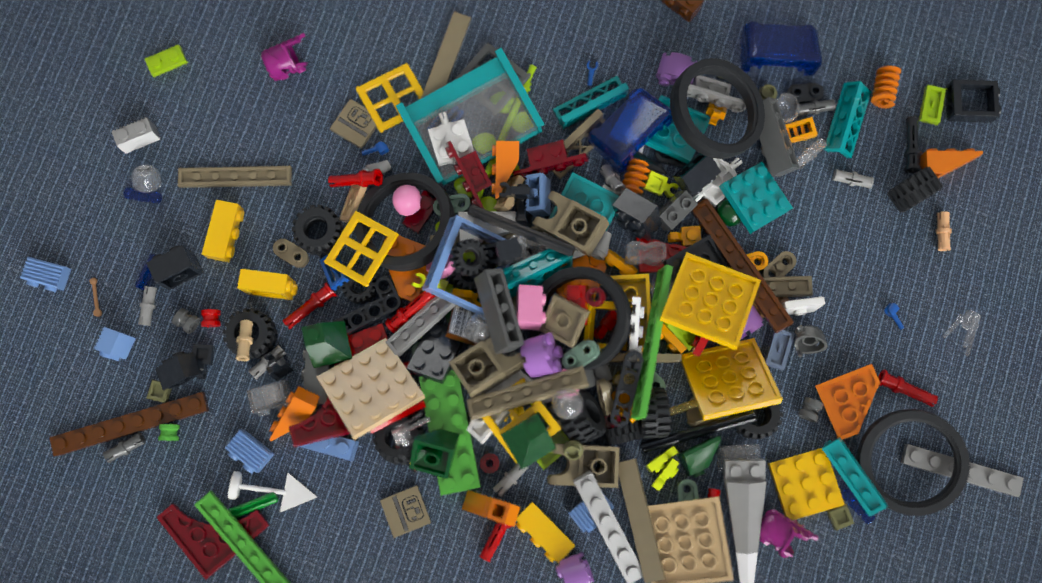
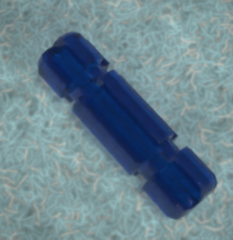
[123,188,162,204]
[135,254,155,290]
[841,488,875,524]

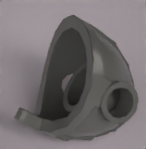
[794,325,828,358]

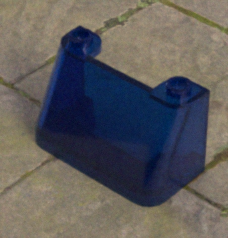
[741,21,822,76]
[588,88,673,174]

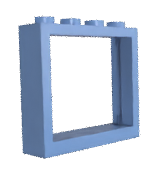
[422,215,510,317]

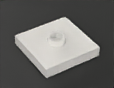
[782,296,825,316]

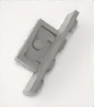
[687,75,746,112]

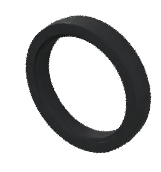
[670,58,765,159]
[355,172,455,271]
[530,267,632,371]
[857,409,970,516]

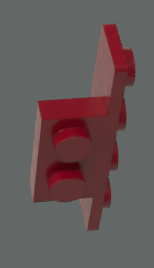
[513,140,589,180]
[445,141,492,209]

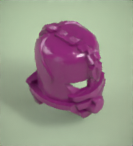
[261,33,308,81]
[759,510,819,558]

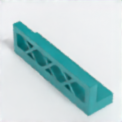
[553,76,629,129]
[824,81,871,158]
[503,248,573,298]
[822,437,888,517]

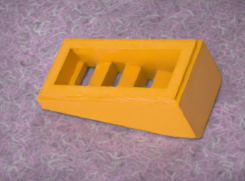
[785,117,817,143]

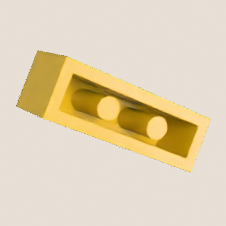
[202,200,244,263]
[516,502,575,564]

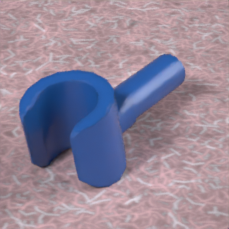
[587,60,599,86]
[362,141,389,155]
[884,303,904,330]

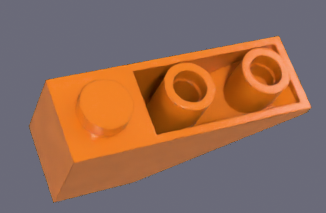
[492,141,519,199]
[920,148,983,178]
[269,386,320,441]
[462,490,520,526]

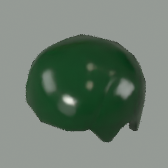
[716,199,742,227]

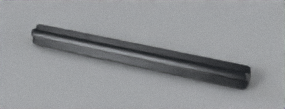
[468,204,575,257]
[641,411,757,453]

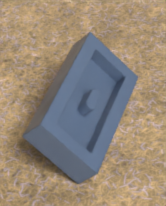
[765,330,795,371]

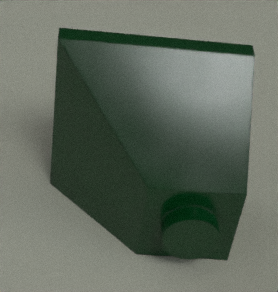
[302,321,352,369]
[501,413,556,470]
[409,429,460,479]
[677,436,721,478]

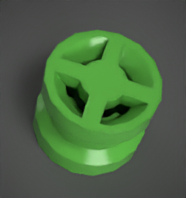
[158,424,180,441]

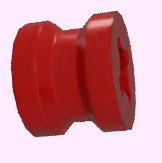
[201,309,221,327]

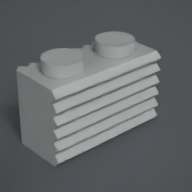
[112,117,160,154]

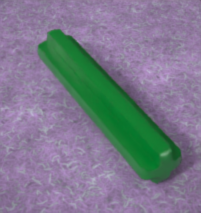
[228,492,279,518]

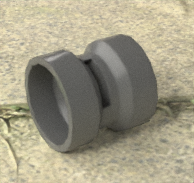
[172,308,200,334]
[798,397,824,423]

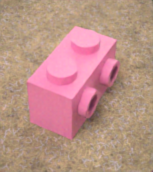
[516,285,546,331]

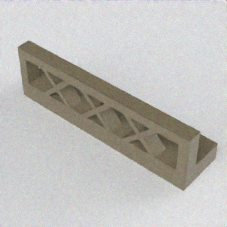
[552,109,613,180]

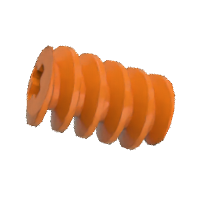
[871,66,901,108]
[619,158,651,196]

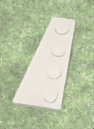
[467,370,532,444]

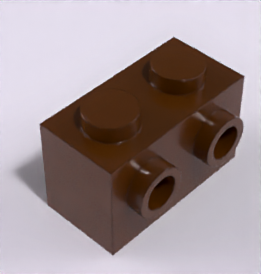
[661,0,704,23]

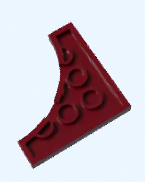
[288,362,350,448]
[156,504,270,580]

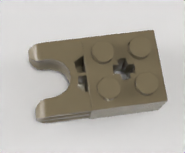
[532,191,609,257]
[449,337,526,398]
[547,443,619,488]

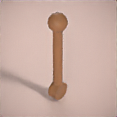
[89,278,102,317]

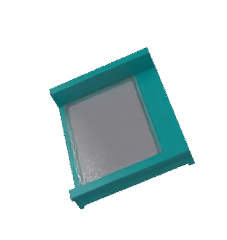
[396,48,545,185]

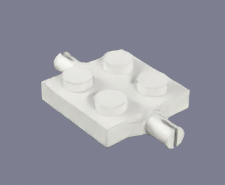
[428,112,474,166]
[692,157,742,207]

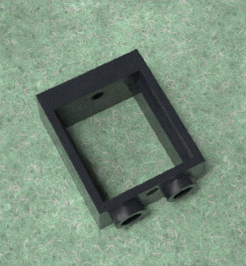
[945,80,1001,123]

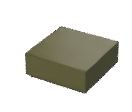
[147,380,172,403]
[826,504,854,531]

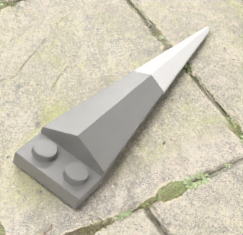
[724,459,766,583]

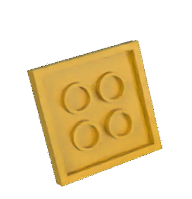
[768,447,845,520]

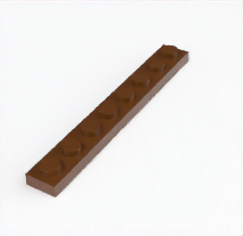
[691,198,794,334]
[49,392,209,457]

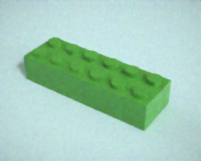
[419,370,481,496]

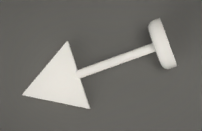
[228,471,317,512]

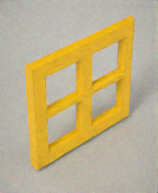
[356,63,424,133]
[324,211,399,287]
[482,378,561,464]

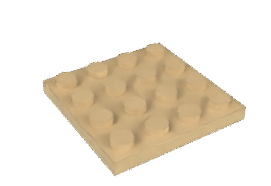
[317,338,425,440]
[648,497,734,583]

